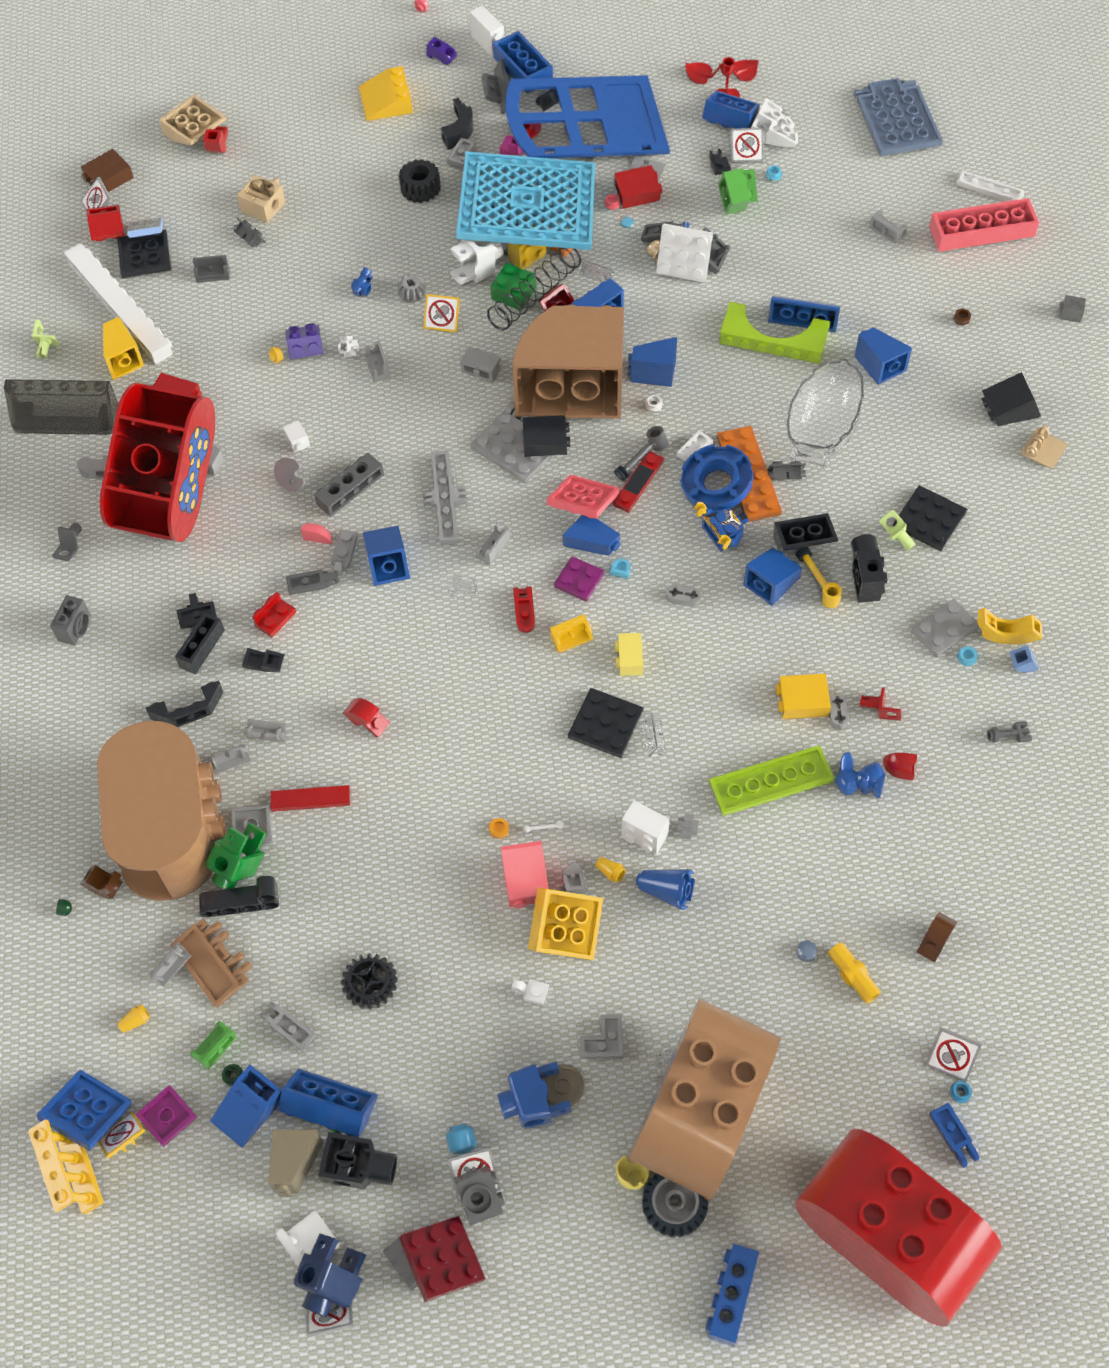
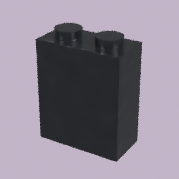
[523,415,571,457]

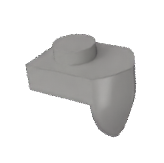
[562,862,586,894]

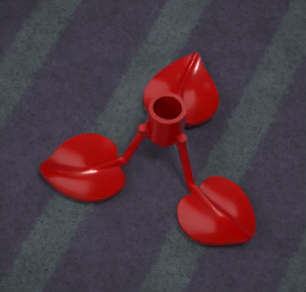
[685,57,759,98]

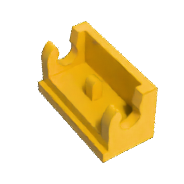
[550,614,593,653]

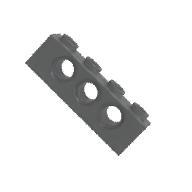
[314,453,384,517]

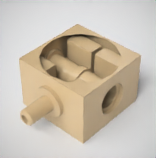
[237,175,285,223]

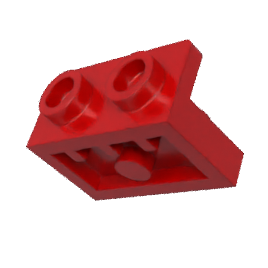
[252,592,296,638]

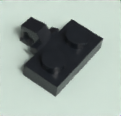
[176,593,217,629]

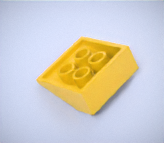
[359,66,413,121]
[528,887,604,960]

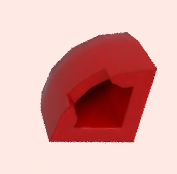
[883,752,917,780]

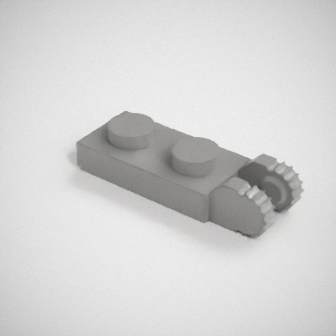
[259,1001,316,1052]

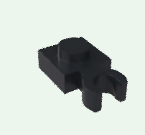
[709,149,731,176]

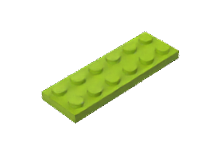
[709,745,835,816]

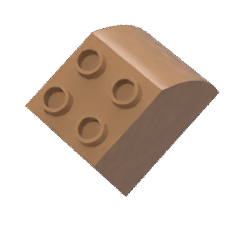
[513,305,624,419]

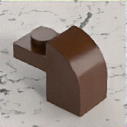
[80,865,123,899]
[916,912,957,963]

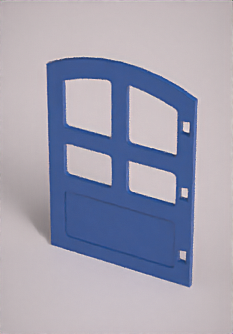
[505,75,670,158]

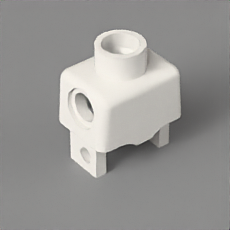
[451,239,503,285]

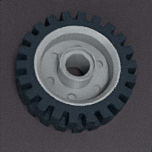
[642,1173,709,1238]

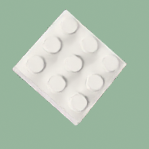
[656,224,713,283]

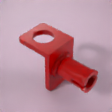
[860,687,902,721]

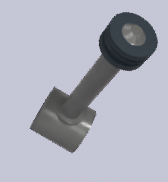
[614,426,668,481]

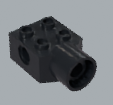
[851,534,888,603]
[318,1132,398,1190]

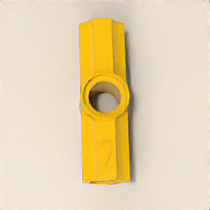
[827,942,881,1004]

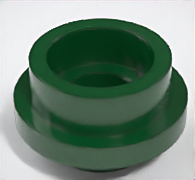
[222,1064,243,1086]

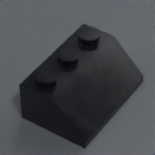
[773,513,838,551]

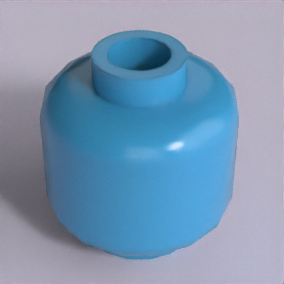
[446,1123,477,1155]

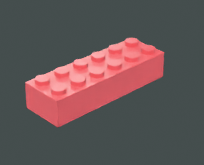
[929,198,1039,252]

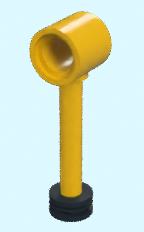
[795,547,842,608]

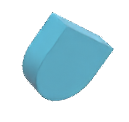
[610,558,630,579]

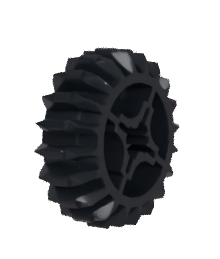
[341,953,398,1010]

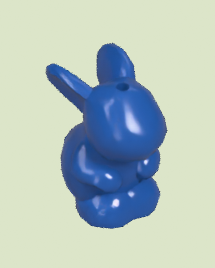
[835,752,886,798]

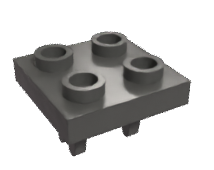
[702,227,730,274]

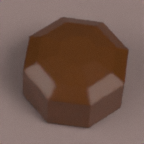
[953,308,972,326]

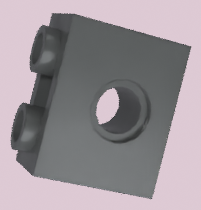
[50,595,91,646]
[454,1166,505,1226]

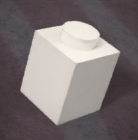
[283,420,310,452]

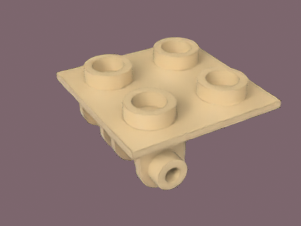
[1020,425,1068,470]

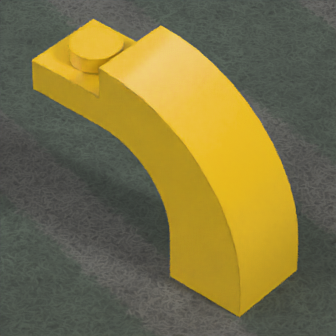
[977,608,1042,644]

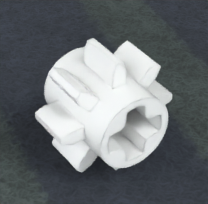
[338,336,359,358]

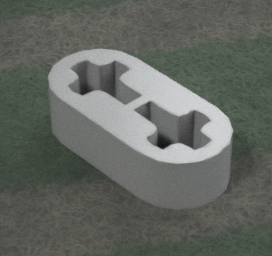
[666,585,701,607]
[829,693,849,730]

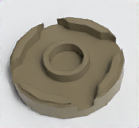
[542,1064,584,1107]

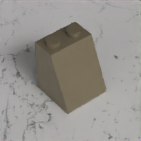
[268,1130,323,1197]

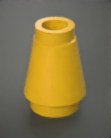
[595,857,626,883]
[117,1004,150,1033]

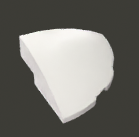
[751,98,798,147]

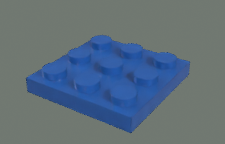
[37,1069,132,1151]

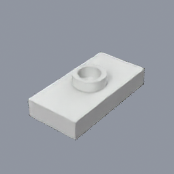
[676,430,713,461]

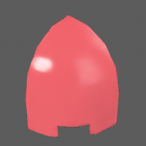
[301,523,332,545]

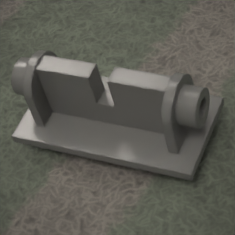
[233,218,266,247]
[768,460,806,480]

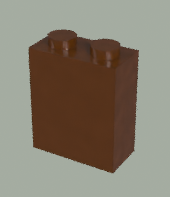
[81,148,134,192]

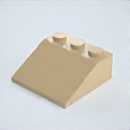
[159,94,227,146]

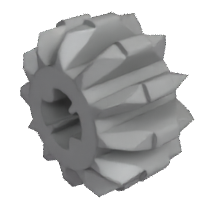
[397,274,426,303]

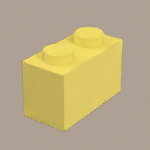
[615,633,643,676]

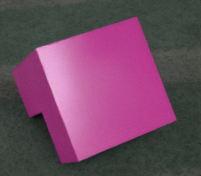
[499,135,523,156]

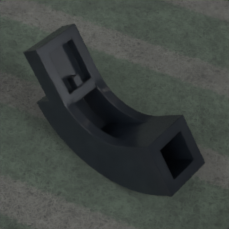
[441,97,474,150]

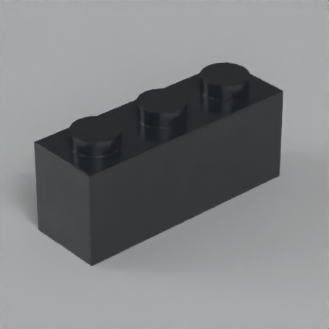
[175,612,225,675]

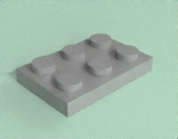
[911,599,979,657]

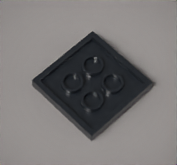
[117,229,172,278]
[892,485,968,551]
[568,688,644,758]

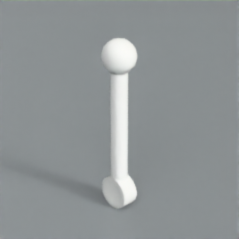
[523,821,564,833]

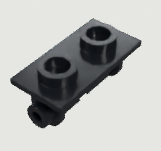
[535,89,559,111]

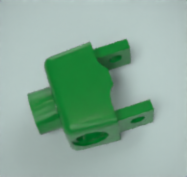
[206,823,267,889]

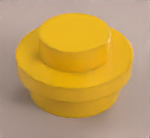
[268,347,283,364]

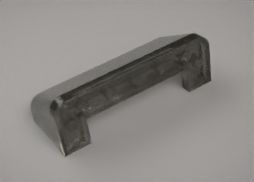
[3,379,119,435]

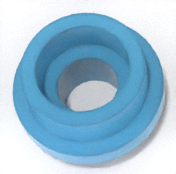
[950,1081,972,1103]

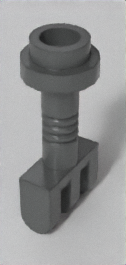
[987,721,1032,743]

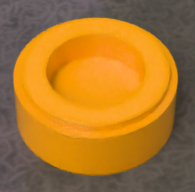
[489,818,509,839]

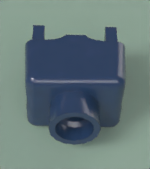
[294,1233,366,1318]

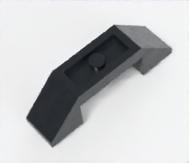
[146,680,224,727]

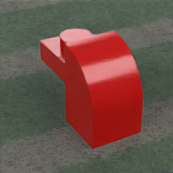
[203,126,229,153]
[342,698,390,738]

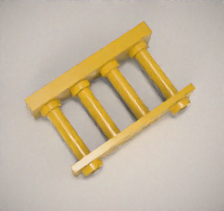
[28,1119,104,1214]

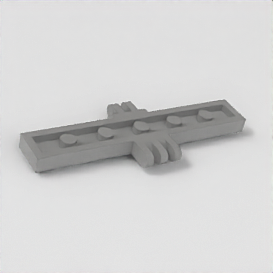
[423,450,467,545]

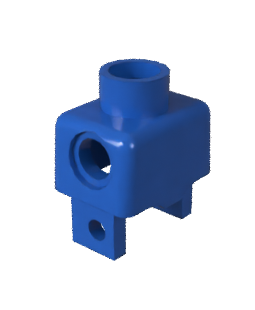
[497,1061,572,1129]

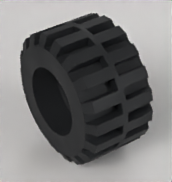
[399,159,441,203]

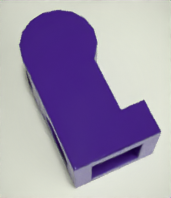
[426,36,457,65]

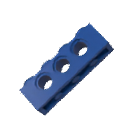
[705,1243,759,1347]

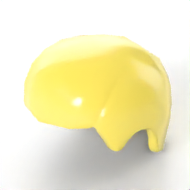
[616,1155,650,1190]

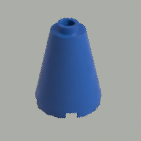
[636,869,695,910]

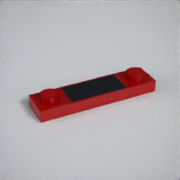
[613,451,664,513]

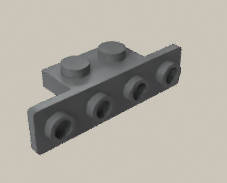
[482,59,508,114]

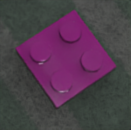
[554,556,604,602]
[136,1084,198,1148]

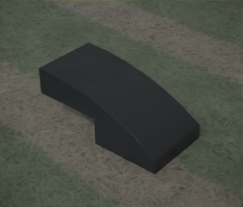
[242,648,285,672]

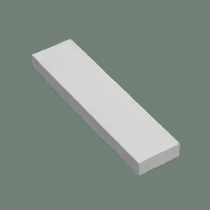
[956,170,1025,202]

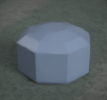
[796,940,818,962]

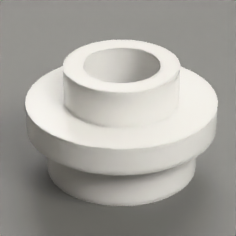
[645,395,663,412]

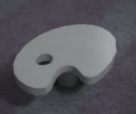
[274,458,305,492]

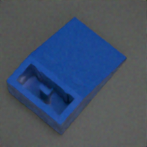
[210,1064,282,1148]

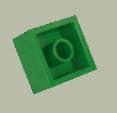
[490,263,537,311]

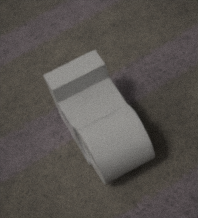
[77,455,108,479]

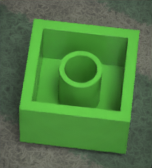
[718,168,752,215]

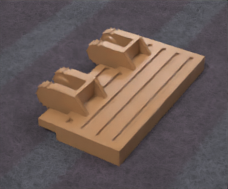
[170,919,252,1008]

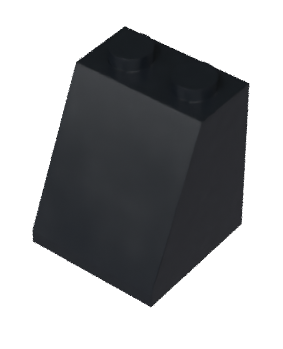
[981,372,1041,426]

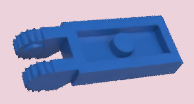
[929,1103,980,1168]

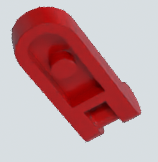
[513,586,535,633]

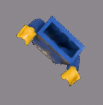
[693,502,749,552]

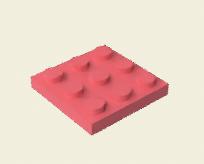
[547,474,619,519]

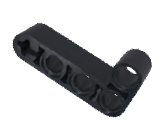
[199,876,279,918]

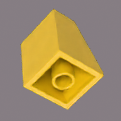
[103,317,144,381]

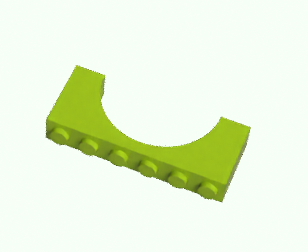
[719,301,830,364]

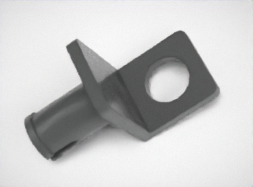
[52,522,82,561]

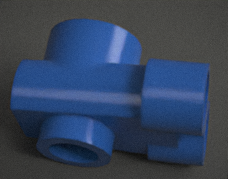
[351,267,373,297]

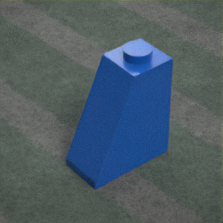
[563,515,621,556]

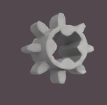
[677,813,699,839]

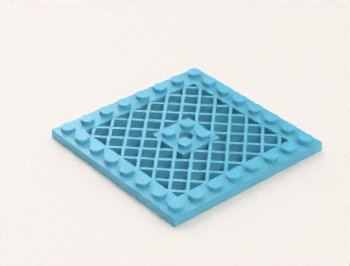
[456,151,595,250]

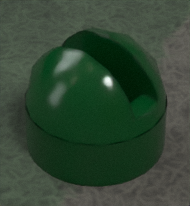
[56,899,72,916]

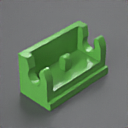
[190,1020,237,1070]

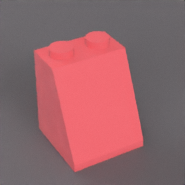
[501,841,549,908]

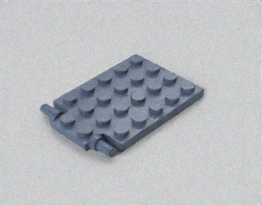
[854,78,943,156]

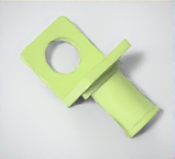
[32,319,59,359]
[879,510,915,551]

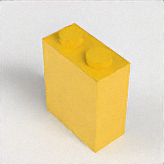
[775,673,831,719]

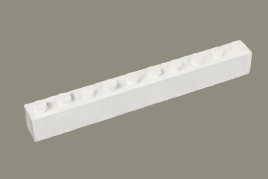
[64,243,173,365]

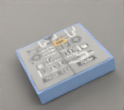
[127,217,163,238]

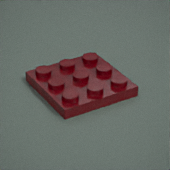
[399,1216,486,1302]

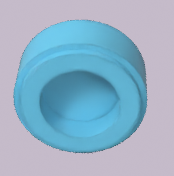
[957,646,978,666]

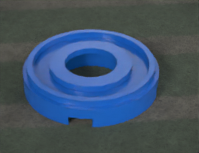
[680,444,753,510]

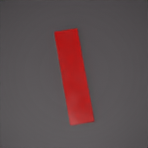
[271,785,351,812]

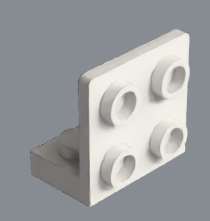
[275,1211,341,1267]

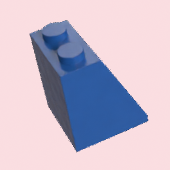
[854,327,912,385]
[628,337,677,387]
[363,525,410,586]
[743,547,802,606]

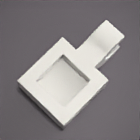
[511,979,550,1007]

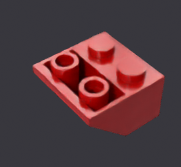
[86,205,125,242]

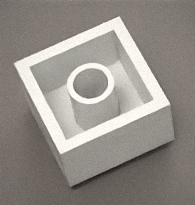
[621,800,669,854]

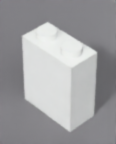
[470,6,504,57]

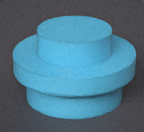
[766,165,782,181]

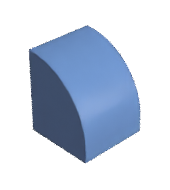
[1009,645,1039,672]

